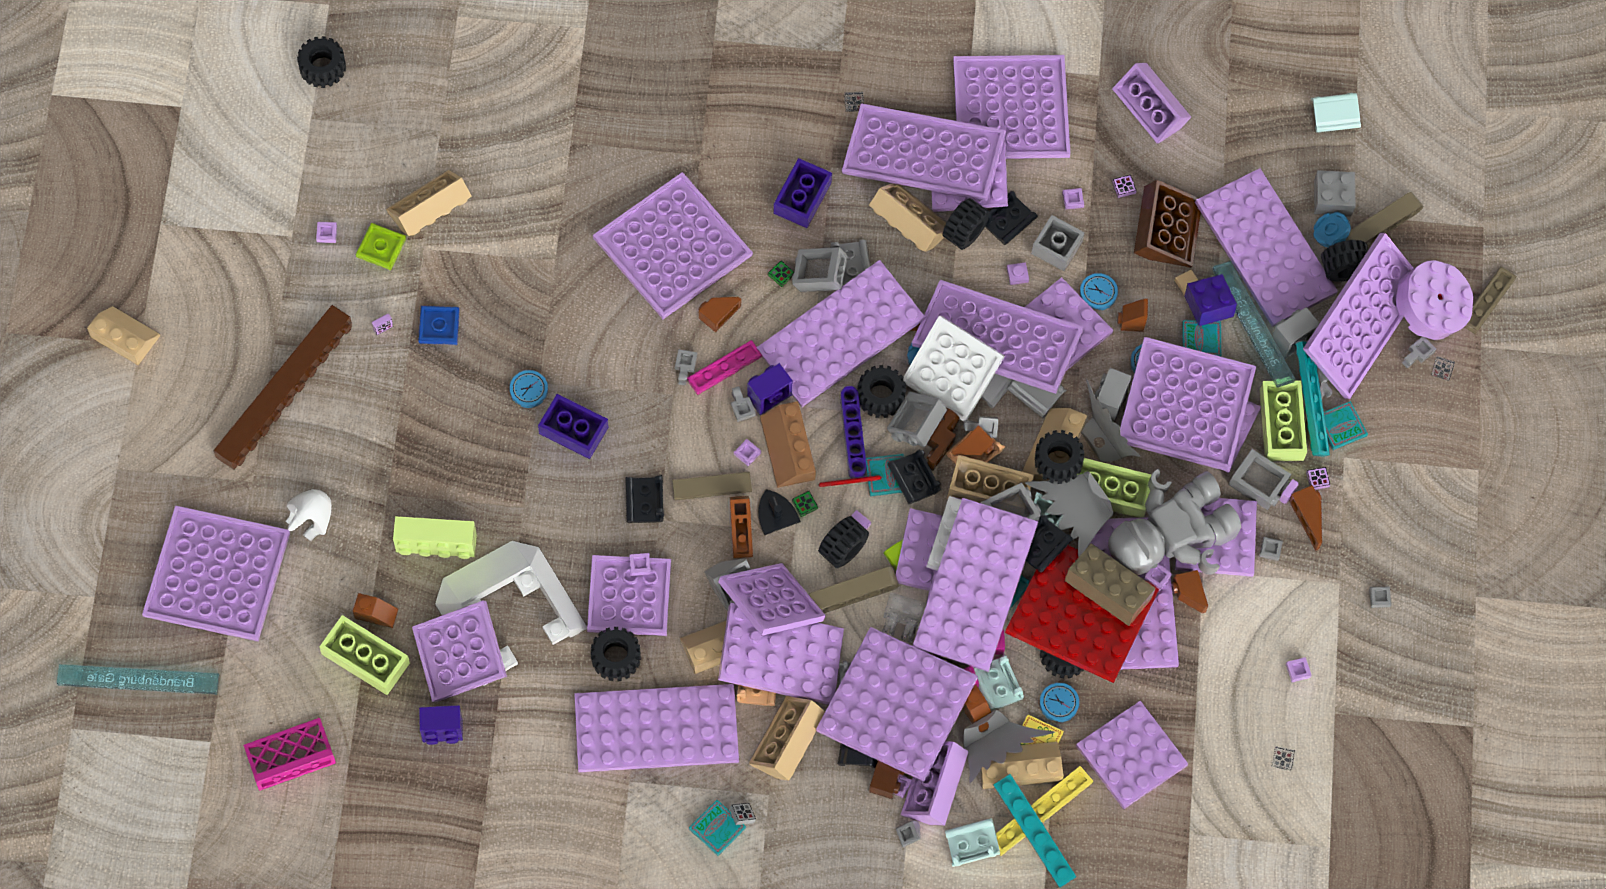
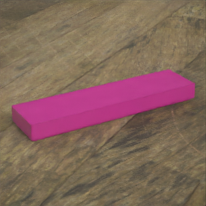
[687,340,762,395]

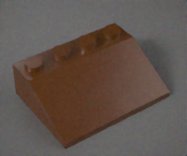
[1134,180,1201,268]

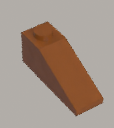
[1289,485,1322,551]
[729,496,753,558]

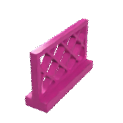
[243,718,336,791]

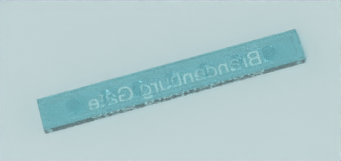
[1213,261,1295,388]
[57,664,220,695]

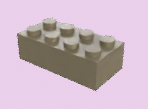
[1065,543,1155,626]

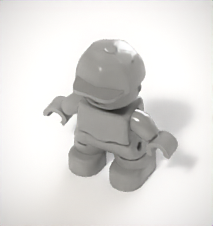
[1108,469,1241,575]

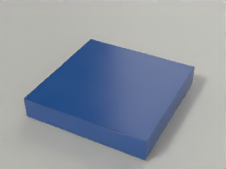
[419,306,460,345]

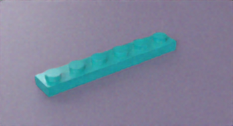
[1296,341,1330,457]
[993,774,1077,888]

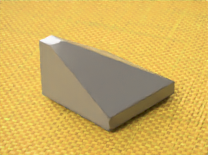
[896,820,921,847]

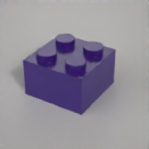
[1184,274,1237,326]
[747,363,793,415]
[419,705,463,745]

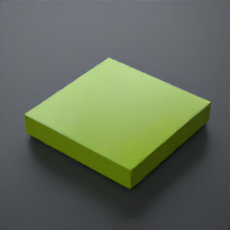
[356,223,406,270]

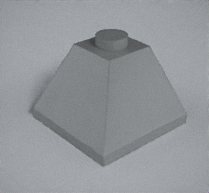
[704,558,751,611]

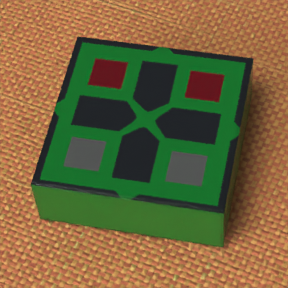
[768,261,794,287]
[792,491,818,517]

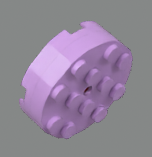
[1396,260,1473,340]

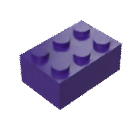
[773,158,832,228]
[538,394,609,459]

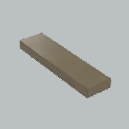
[1464,267,1517,335]
[672,472,752,500]

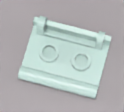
[1311,93,1361,133]
[973,654,1024,711]
[945,818,1000,867]

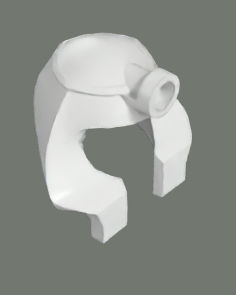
[286,489,332,541]

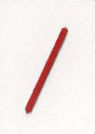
[818,475,882,487]

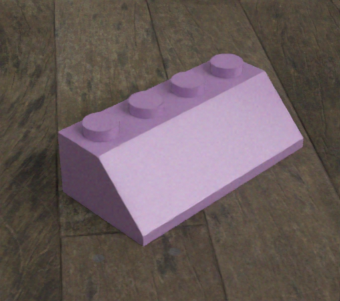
[1112,63,1191,143]
[901,741,968,825]

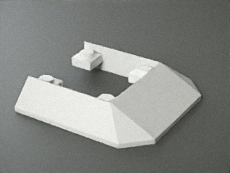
[435,541,587,686]

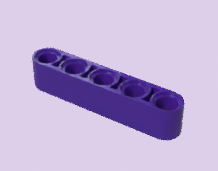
[840,386,866,479]

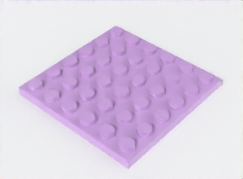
[953,55,1070,159]
[593,172,753,319]
[1120,337,1256,472]
[142,506,290,642]
[816,627,978,781]

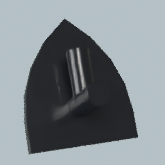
[758,489,801,535]

